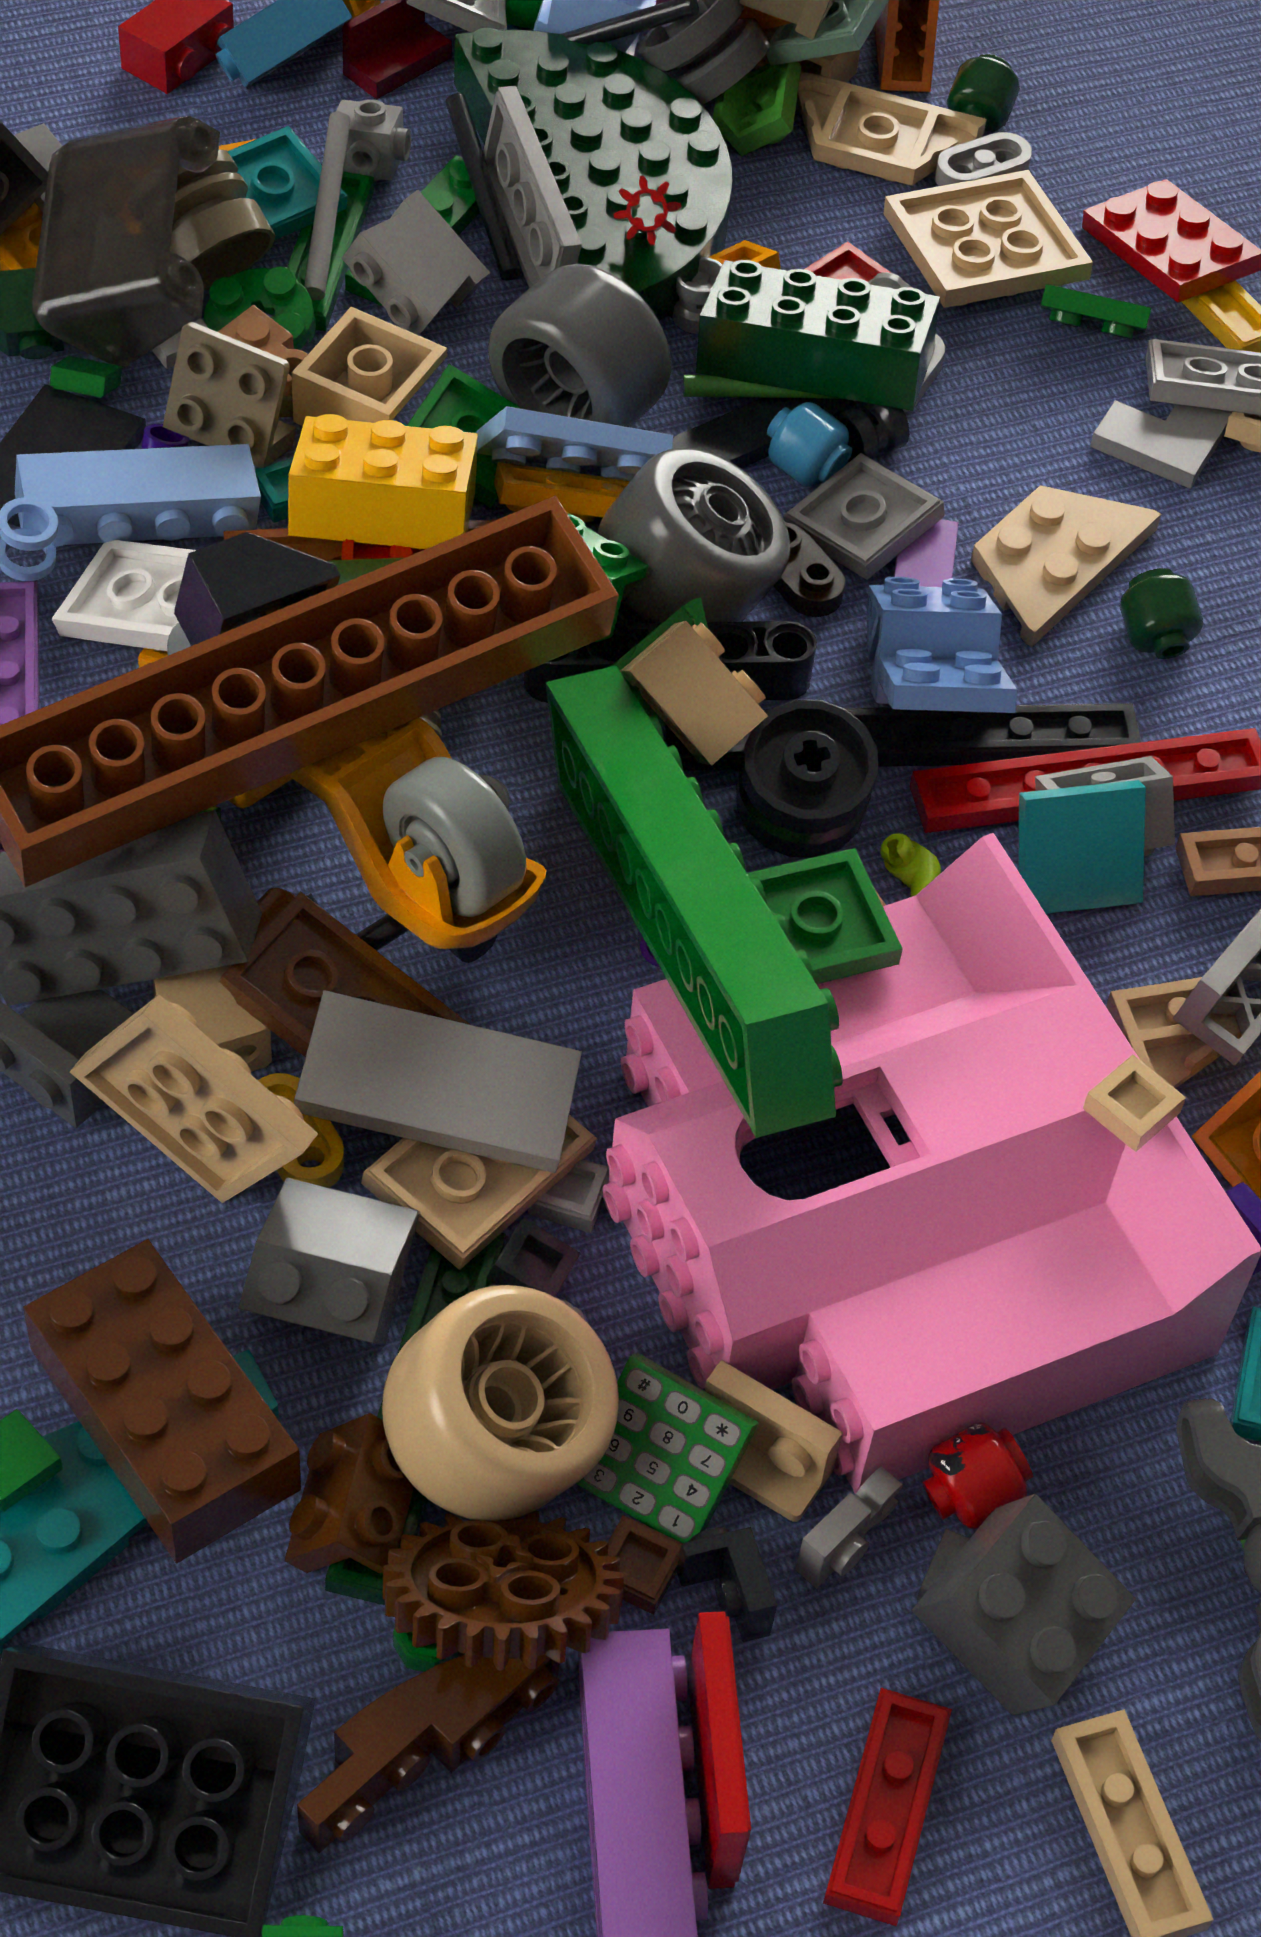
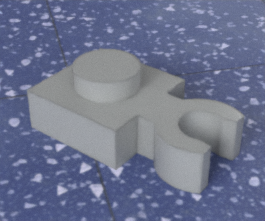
[795,1466,903,1589]

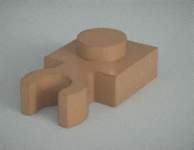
[218,305,308,396]

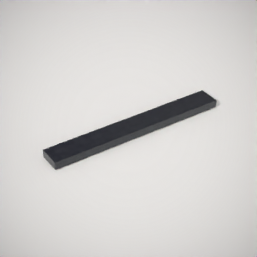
[663,703,1141,770]

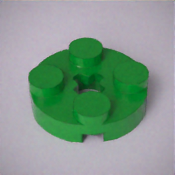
[204,266,316,350]

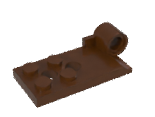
[219,888,471,1058]

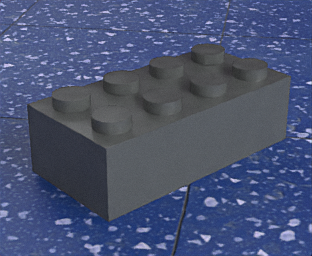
[0,810,262,1006]

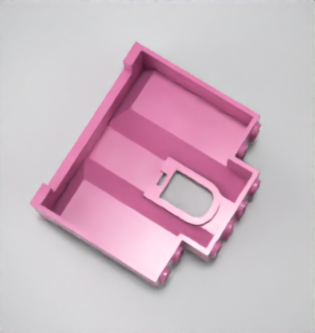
[602,833,1261,1494]

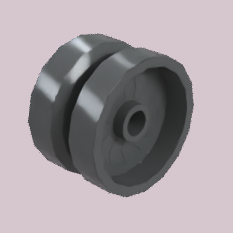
[639,0,771,105]

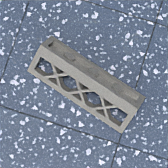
[1172,909,1261,1065]

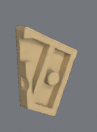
[1106,977,1242,1088]

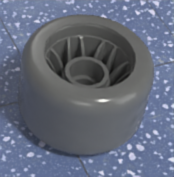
[488,264,671,427]
[598,448,790,623]

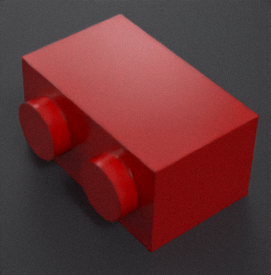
[118,0,234,94]

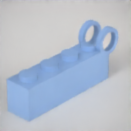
[0,444,261,581]

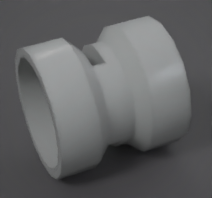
[672,257,723,334]

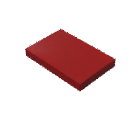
[687,1611,751,1889]

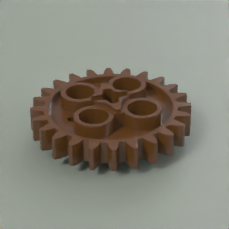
[383,1511,624,1670]

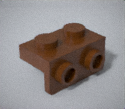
[284,1413,414,1573]

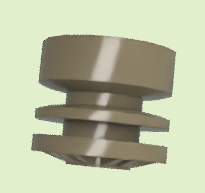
[130,149,276,293]

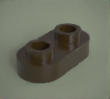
[773,522,845,617]

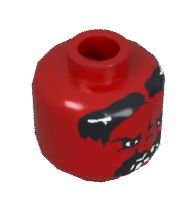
[922,1422,1034,1530]

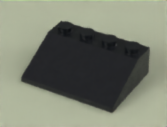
[0,1643,316,1937]

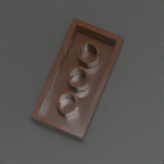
[23,1239,301,1564]

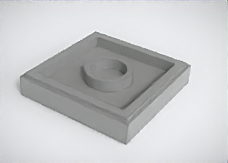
[783,453,945,580]

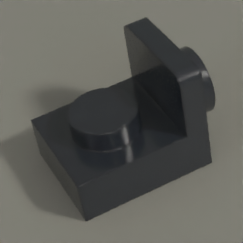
[677,1527,777,1642]

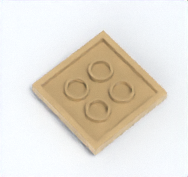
[883,170,1093,308]
[70,994,318,1203]

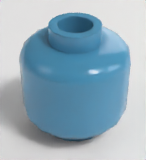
[767,402,852,486]

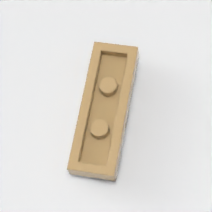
[1051,1709,1214,1937]

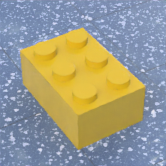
[288,414,478,549]

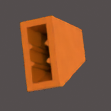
[874,0,940,92]

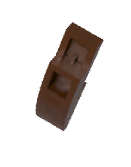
[297,1654,560,1853]

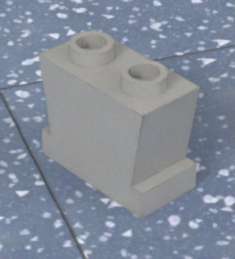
[341,190,490,335]

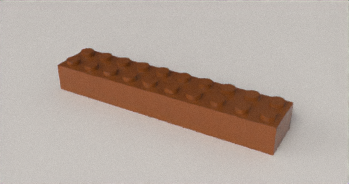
[0,495,619,887]

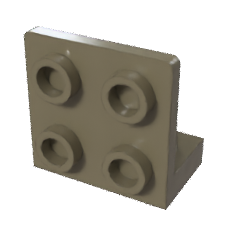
[163,322,297,468]

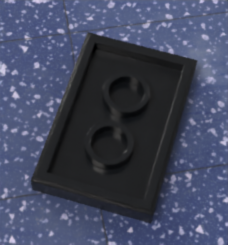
[0,384,146,528]

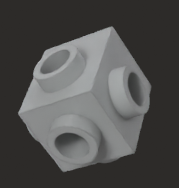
[336,100,411,181]

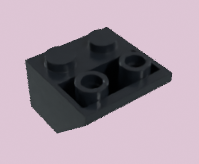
[174,532,341,646]

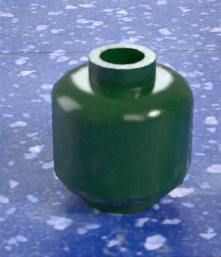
[947,54,1020,132]
[1120,568,1203,659]

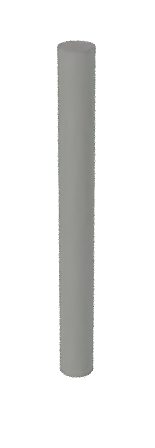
[304,111,350,300]

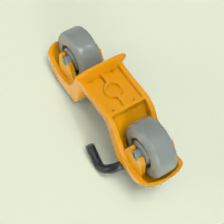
[167,623,546,963]

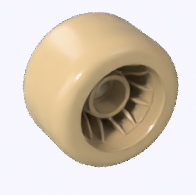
[382,1285,619,1522]

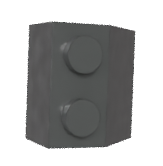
[238,1177,420,1345]

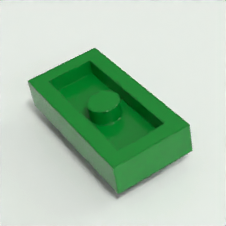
[1041,284,1151,339]

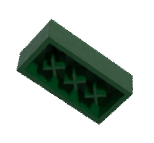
[696,260,940,411]

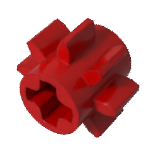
[613,176,681,246]

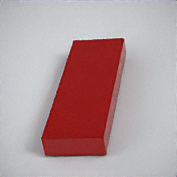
[823,1688,952,1926]

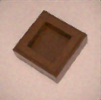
[608,1515,683,1615]

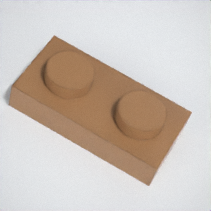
[1175,827,1261,896]

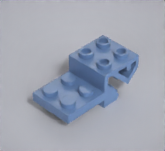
[866,577,1017,713]

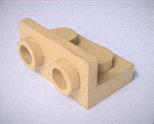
[705,1360,843,1522]

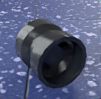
[835,403,910,463]

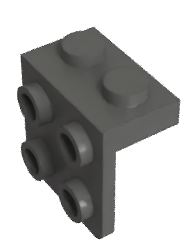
[0,989,134,1129]

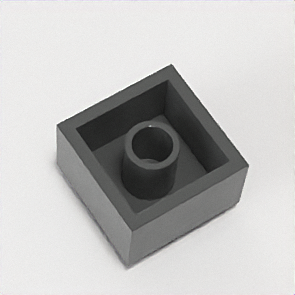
[911,1493,1136,1716]

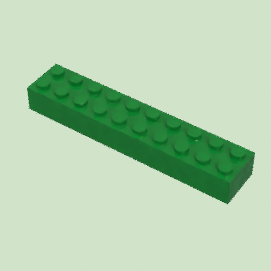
[546,665,843,1138]

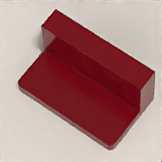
[342,0,452,100]

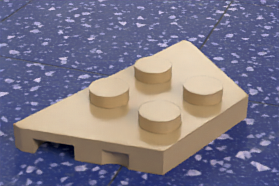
[797,71,986,186]
[971,485,1161,647]

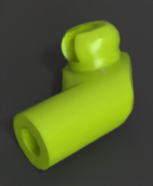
[880,833,941,897]

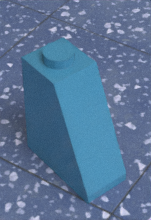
[215,0,352,87]

